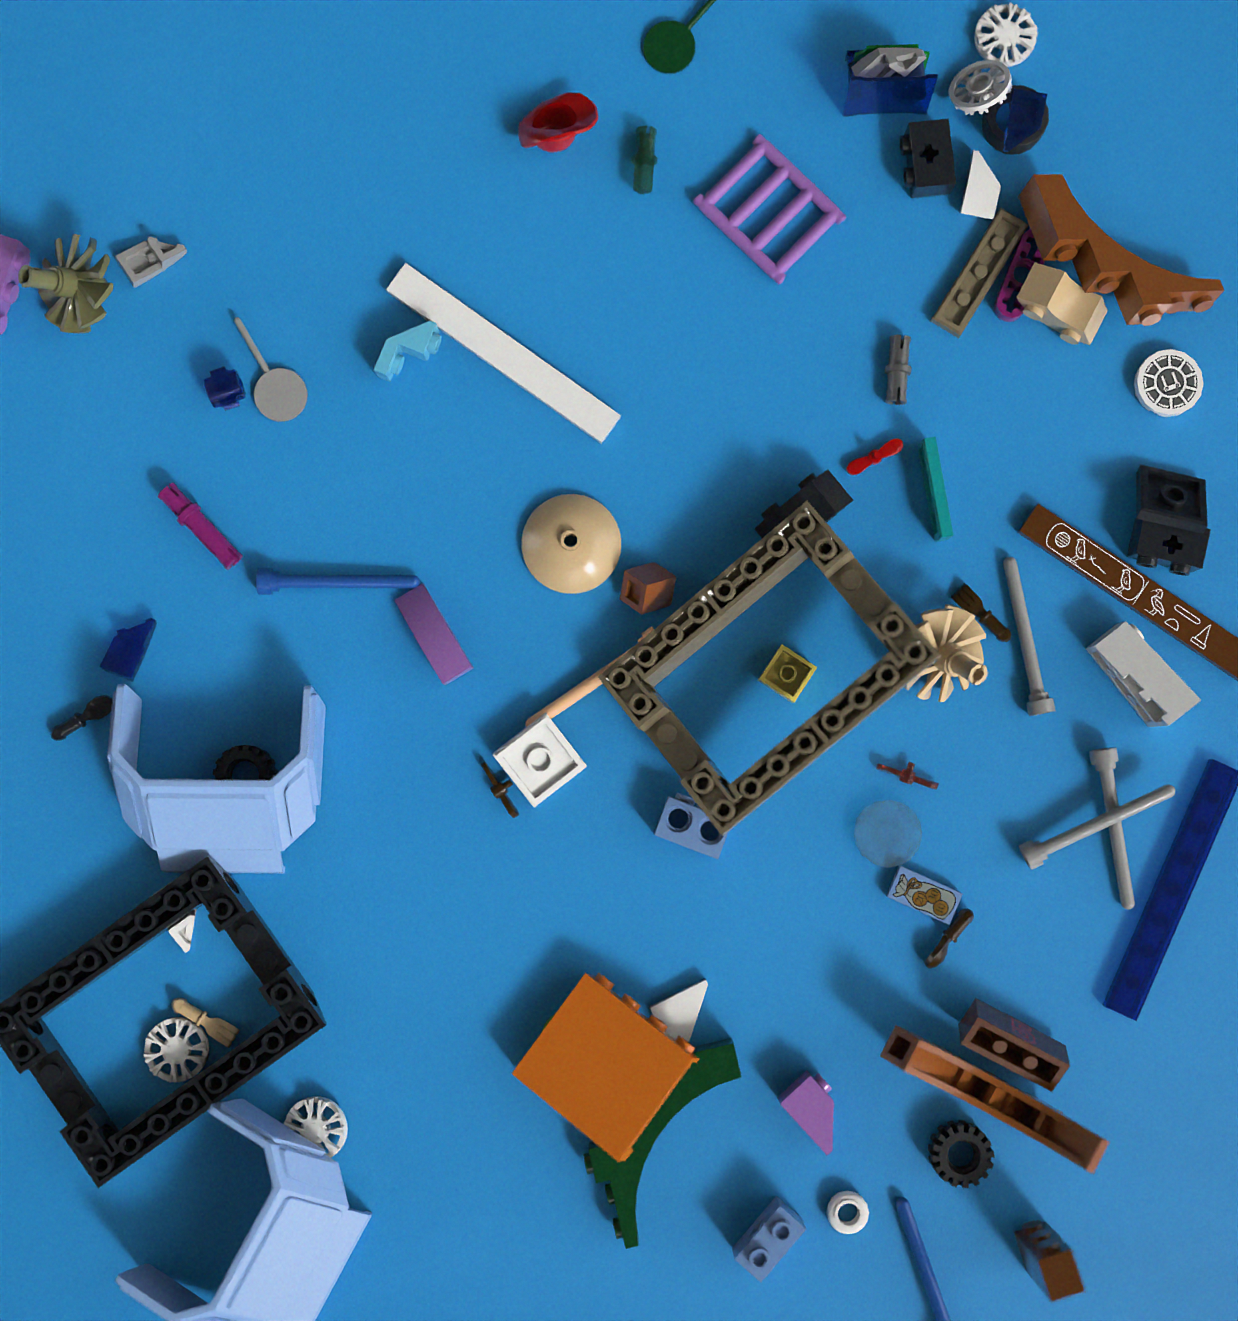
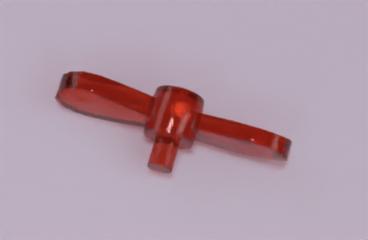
[876,762,939,789]

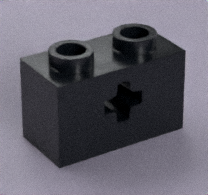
[900,119,956,198]
[1127,518,1211,576]

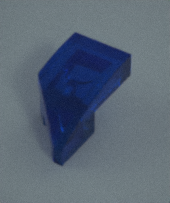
[1003,88,1048,152]
[100,618,157,682]

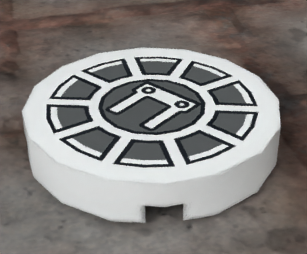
[1134,349,1204,417]

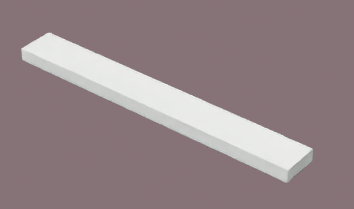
[386,263,621,444]

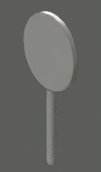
[234,317,308,422]

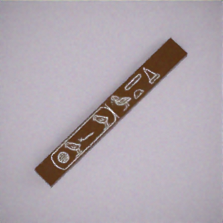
[1017,504,1238,681]

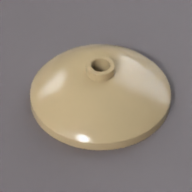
[522,494,621,594]

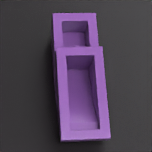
[395,583,474,685]

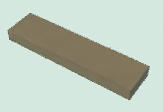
[931,208,1029,338]

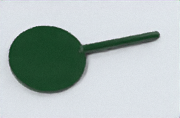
[643,0,716,74]

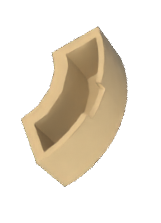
[1017,262,1108,345]

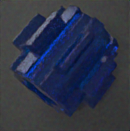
[204,366,246,411]

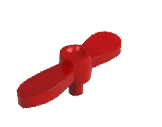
[846,439,904,475]

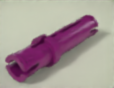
[158,483,243,570]

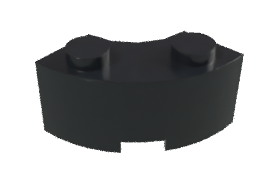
[754,470,853,538]

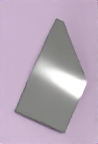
[851,47,927,89]
[116,236,187,288]

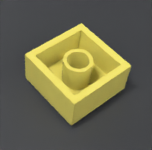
[758,644,817,703]

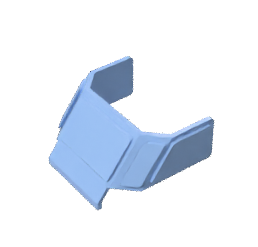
[108,684,326,874]
[115,1099,372,1321]

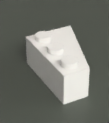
[1085,621,1201,727]

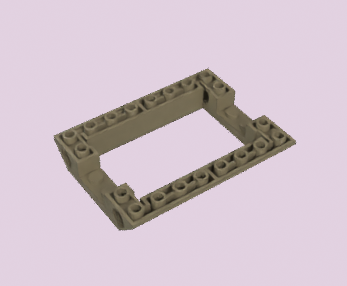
[598,501,941,836]

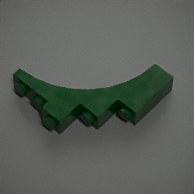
[584,1038,742,1249]

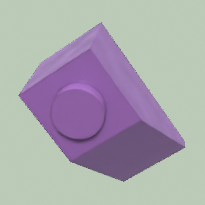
[777,1070,834,1155]

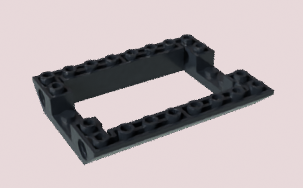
[0,856,327,1188]

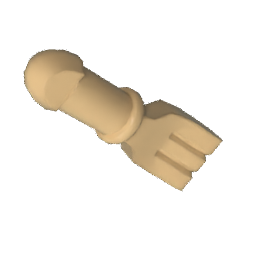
[171,998,240,1048]

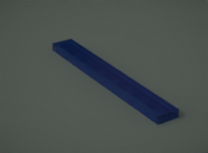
[1102,759,1238,1021]

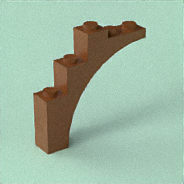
[1018,174,1224,326]
[880,1025,1109,1174]

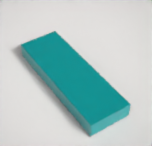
[917,437,954,542]

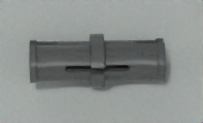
[885,335,912,405]

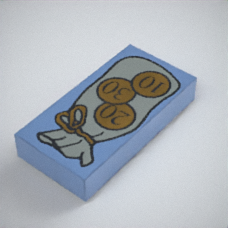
[886,865,963,925]

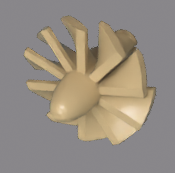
[904,604,987,702]

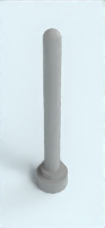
[1003,557,1056,716]
[1089,747,1135,910]
[1019,784,1175,870]

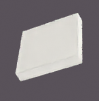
[492,712,587,807]

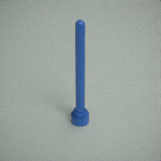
[256,568,420,595]
[895,1197,951,1321]

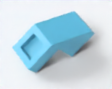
[374,321,442,382]

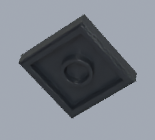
[1136,465,1208,534]

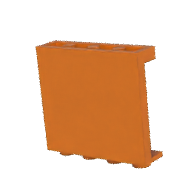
[511,973,699,1162]

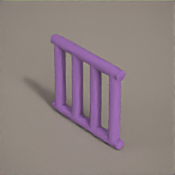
[693,134,846,284]

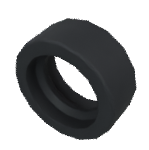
[982,85,1049,154]

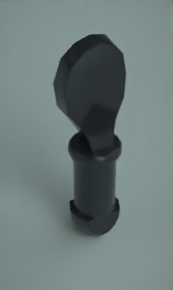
[50,695,113,741]

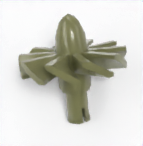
[18,234,113,334]

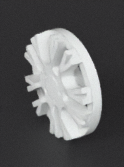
[974,3,1038,67]
[949,60,1012,115]
[143,1017,209,1083]
[284,1096,348,1158]

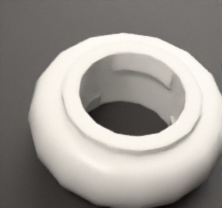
[826,1190,869,1234]

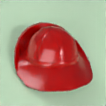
[518,92,598,153]

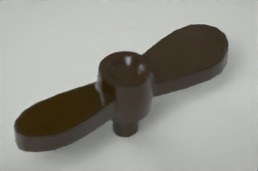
[480,761,519,818]

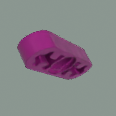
[994,229,1045,322]

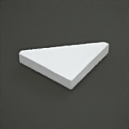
[650,979,708,1042]

